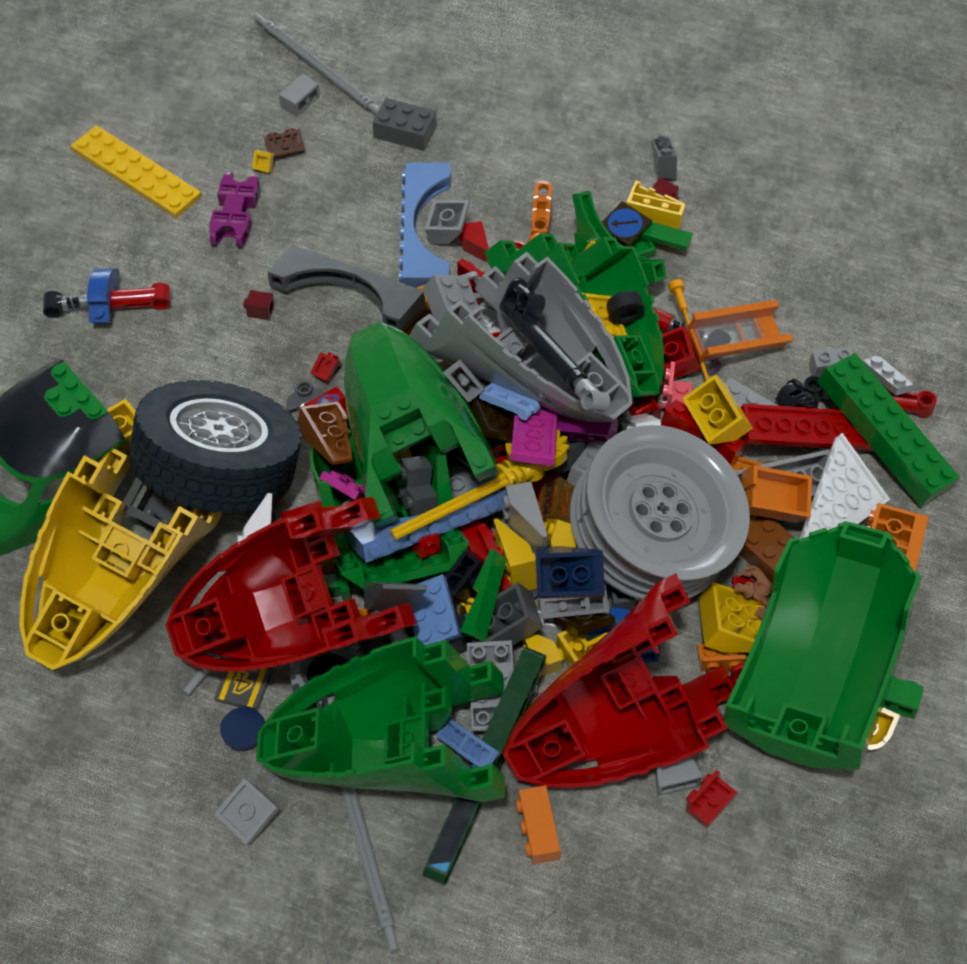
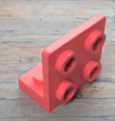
[661,362,692,410]

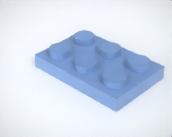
[412,574,462,645]

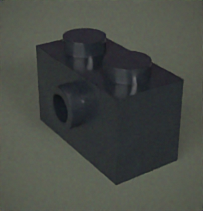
[445,549,485,601]

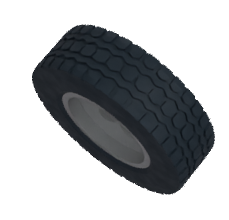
[129,380,301,513]

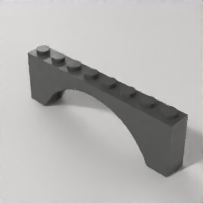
[267,245,425,330]

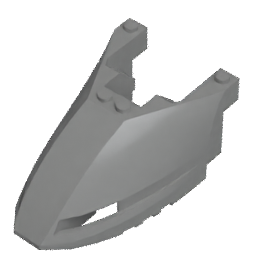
[409,252,632,422]

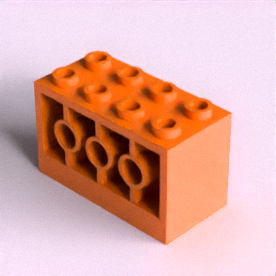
[866,503,929,571]

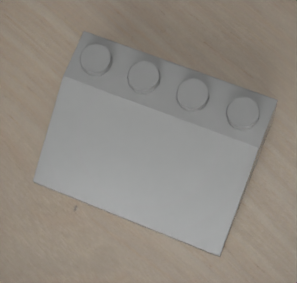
[501,481,548,553]

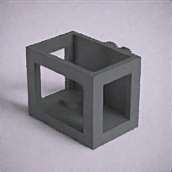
[123,477,193,536]

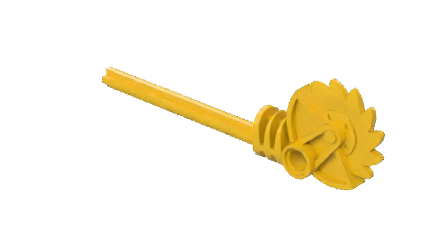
[389,429,569,541]

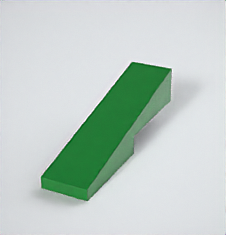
[460,549,507,642]

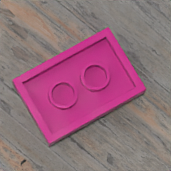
[319,470,365,500]

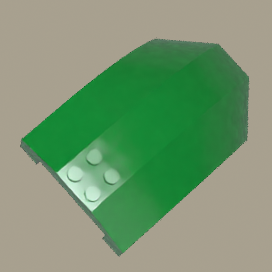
[725,521,921,770]

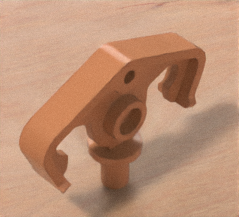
[734,566,773,619]

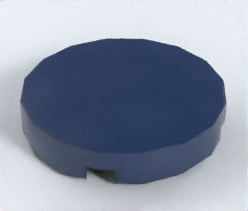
[220,707,265,751]

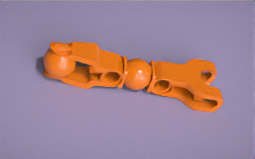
[527,181,552,243]

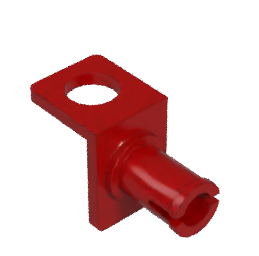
[630,381,665,419]

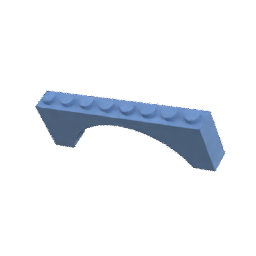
[399,163,451,288]
[344,474,506,563]

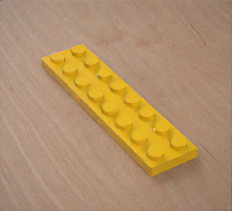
[70,125,202,219]

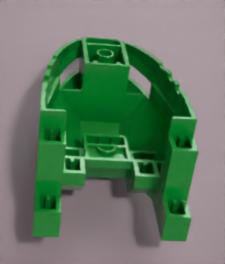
[484,233,664,397]
[344,321,499,529]
[256,636,505,802]

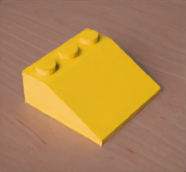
[699,581,767,653]

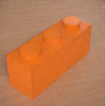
[515,785,561,865]

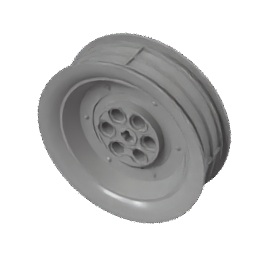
[569,425,750,600]

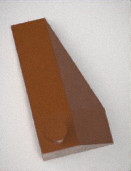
[297,401,352,465]

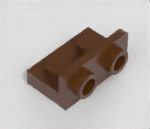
[264,128,305,159]

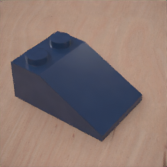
[535,546,605,597]

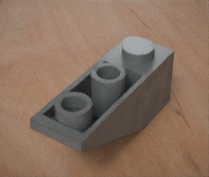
[651,136,677,178]

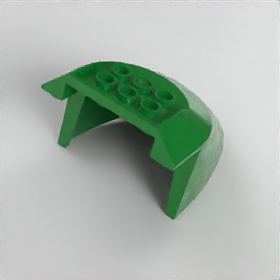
[310,418,469,590]

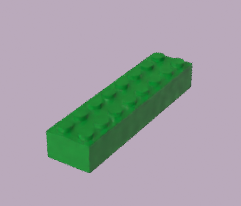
[817,353,960,507]

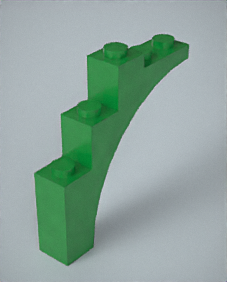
[572,190,667,283]

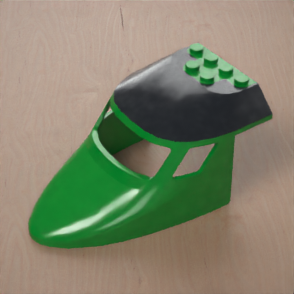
[0,359,126,556]

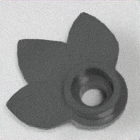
[286,381,324,411]

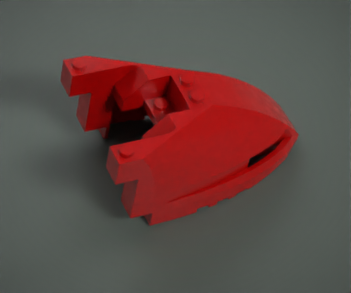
[165,497,417,672]
[502,573,735,788]

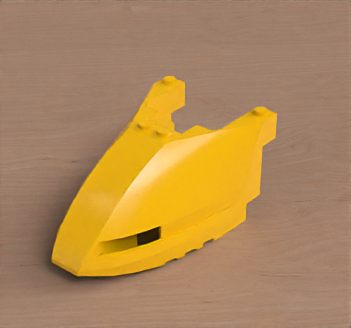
[19,449,223,670]

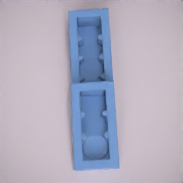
[436,718,499,767]

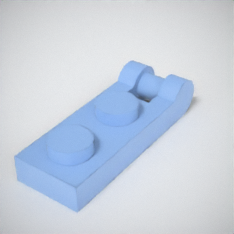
[479,383,540,420]

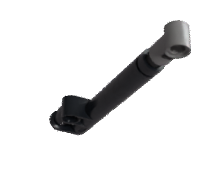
[499,278,610,412]

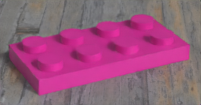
[510,410,557,466]

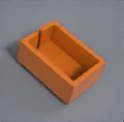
[742,465,812,523]

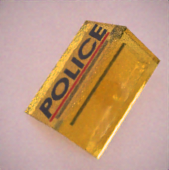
[539,477,575,523]

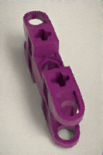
[209,172,259,248]

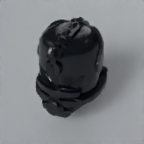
[775,379,819,408]

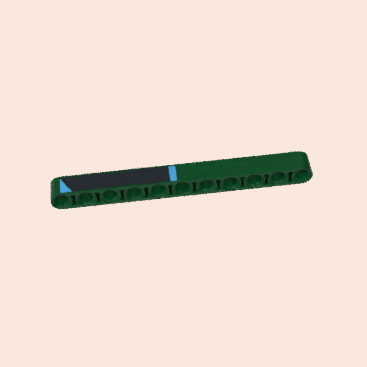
[423,647,547,885]

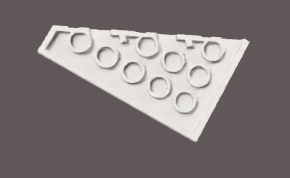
[799,433,890,539]

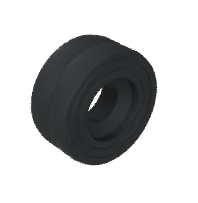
[607,291,645,324]

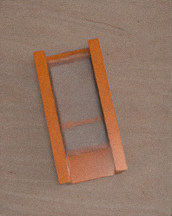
[687,300,793,362]

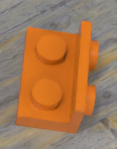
[697,643,747,672]

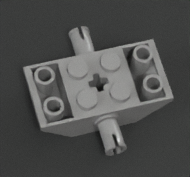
[467,640,537,732]

